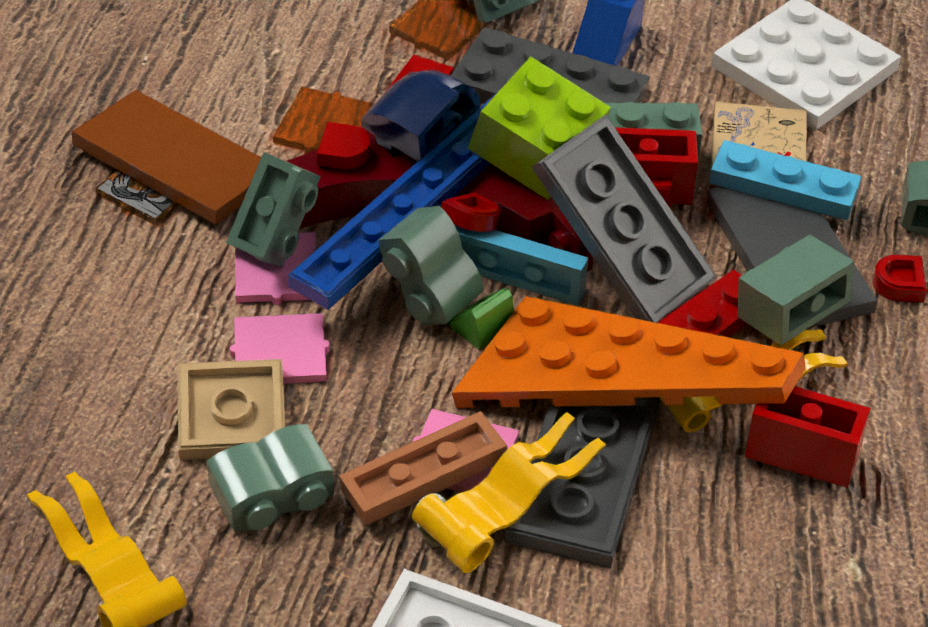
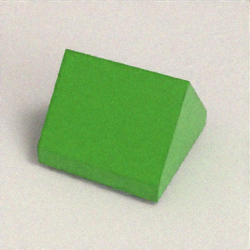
[449,288,514,350]

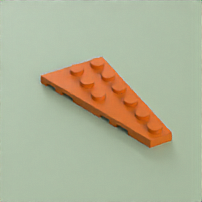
[452,296,806,408]

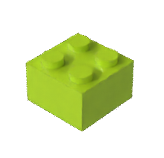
[468,56,611,200]

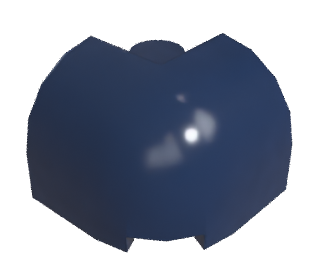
[361,70,480,161]

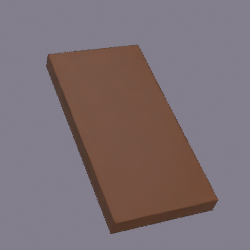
[72,90,261,224]

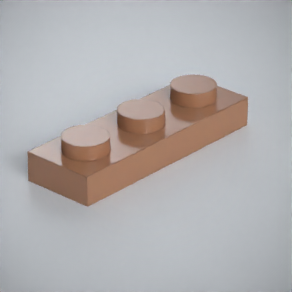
[339,411,508,525]

